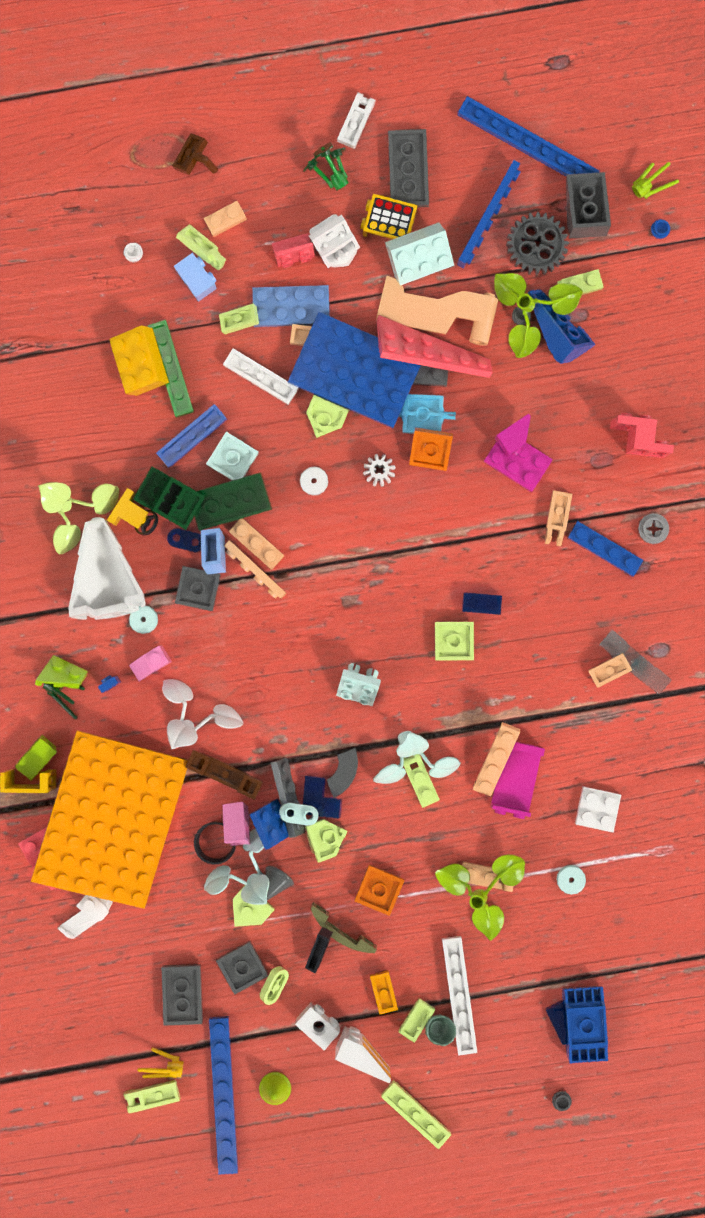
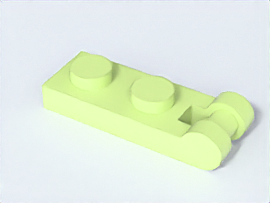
[404,754,440,808]
[123,1080,181,1113]

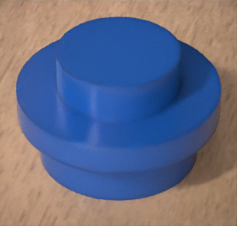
[651,219,670,239]

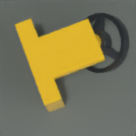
[107,488,158,536]

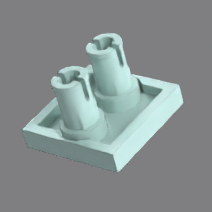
[336,663,381,706]

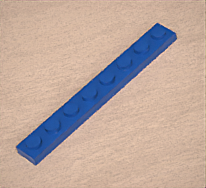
[457,96,600,176]
[209,1016,238,1175]

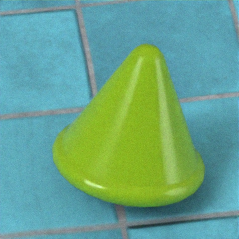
[259,1072,291,1105]

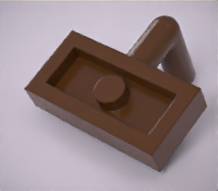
[172,133,218,175]

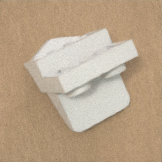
[309,214,360,268]

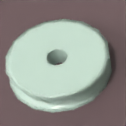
[129,605,158,634]
[556,865,586,895]

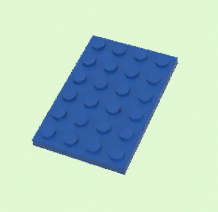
[288,312,421,429]

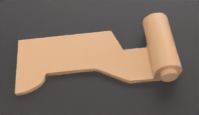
[376,276,498,346]

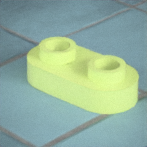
[260,966,289,1005]

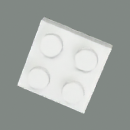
[575,786,621,833]

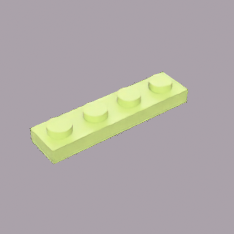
[381,1080,451,1149]

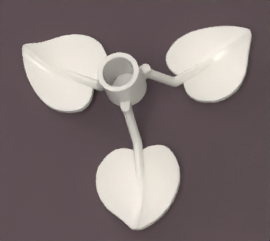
[162,679,243,749]

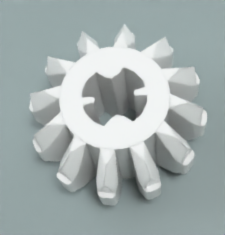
[363,454,395,487]

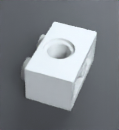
[295,1002,340,1050]

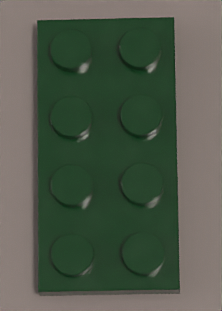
[194,472,273,531]

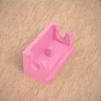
[223,802,250,846]

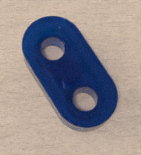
[167,528,201,553]

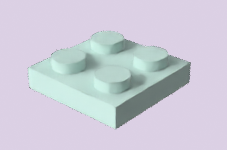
[206,432,259,480]

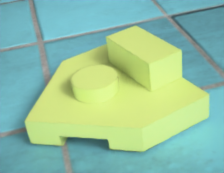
[306,395,349,438]
[305,819,348,863]
[233,885,275,927]

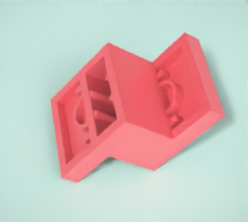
[610,413,674,458]

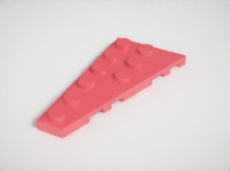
[376,315,492,378]

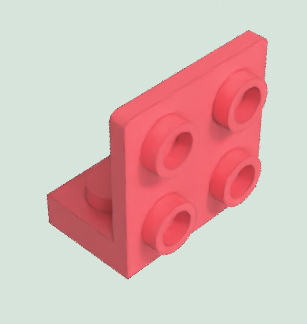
[272,233,315,268]

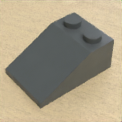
[566,172,611,239]

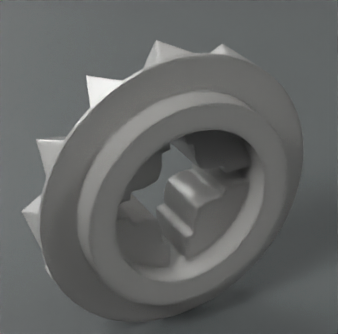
[638,513,669,544]

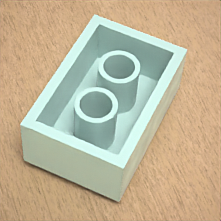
[385,222,454,285]

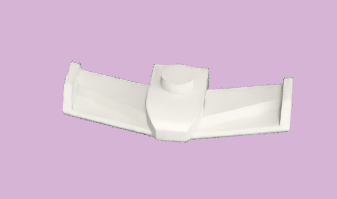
[58,895,113,939]

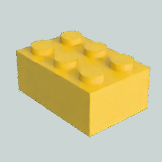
[109,325,169,396]

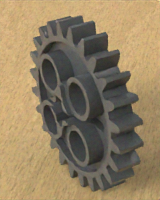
[506,212,569,276]

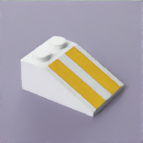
[335,1026,391,1083]

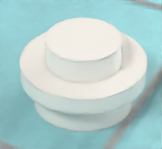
[124,243,143,262]

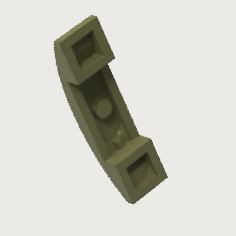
[311,902,377,953]

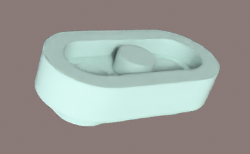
[279,803,318,826]

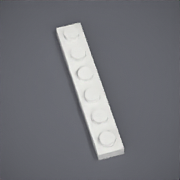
[442,936,477,1055]

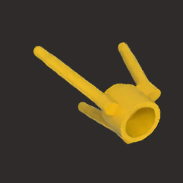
[137,1048,184,1078]

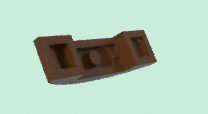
[185,750,263,800]

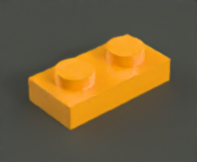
[370,970,398,1015]

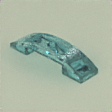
[599,630,672,695]

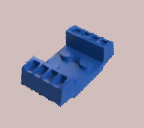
[562,986,608,1064]

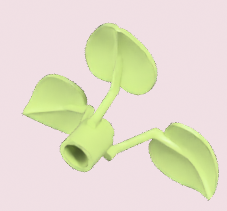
[38,482,119,554]

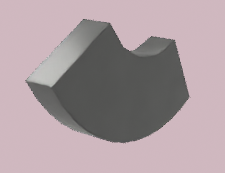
[327,748,358,798]

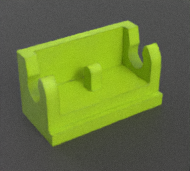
[15,735,57,780]

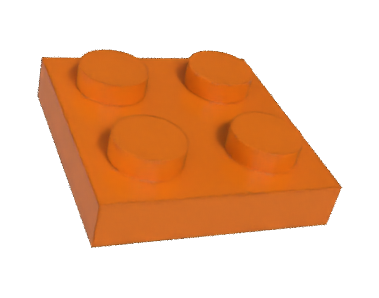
[409,427,453,471]
[354,864,405,916]

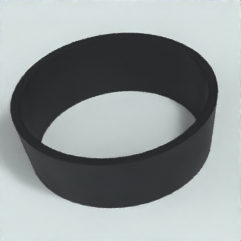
[194,822,236,865]

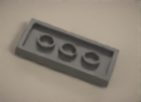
[388,129,429,208]

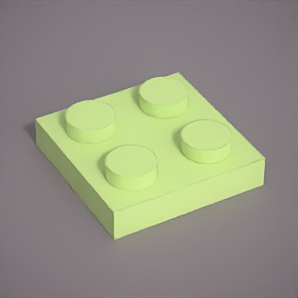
[435,622,474,660]

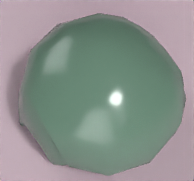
[425,1015,456,1046]

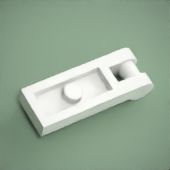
[337,92,376,149]

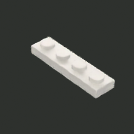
[223,349,298,405]

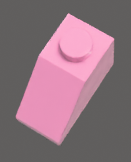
[129,646,172,681]

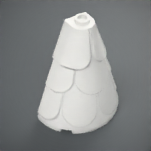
[68,517,146,620]

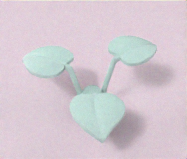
[373,731,461,784]
[204,828,269,905]

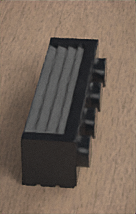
[305,927,333,974]

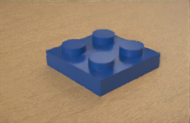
[249,799,289,850]

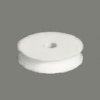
[300,466,328,496]

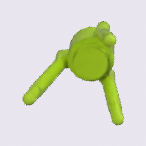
[632,162,679,199]

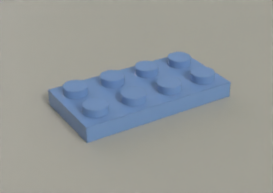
[252,285,330,327]

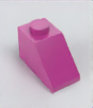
[495,414,531,457]

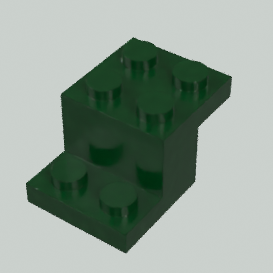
[133,466,205,530]

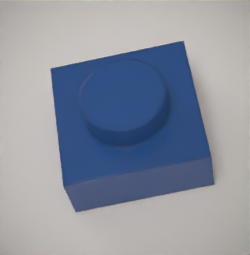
[98,675,121,693]

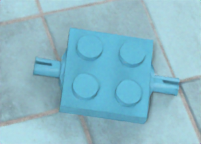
[399,394,456,434]

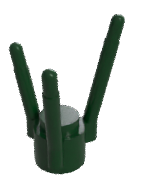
[43,683,85,720]

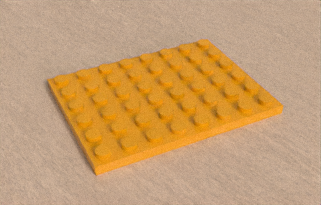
[31,730,188,909]

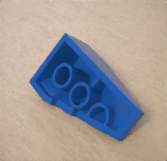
[527,289,595,364]

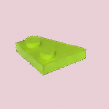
[35,655,88,689]

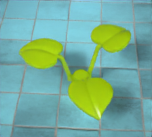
[494,273,583,358]
[435,854,525,941]

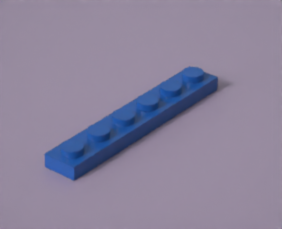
[457,160,521,269]

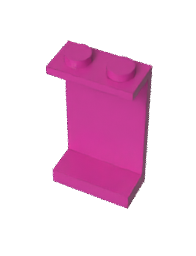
[490,742,545,819]

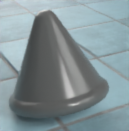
[266,866,294,900]

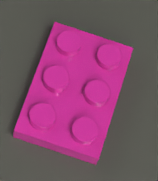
[483,429,553,492]

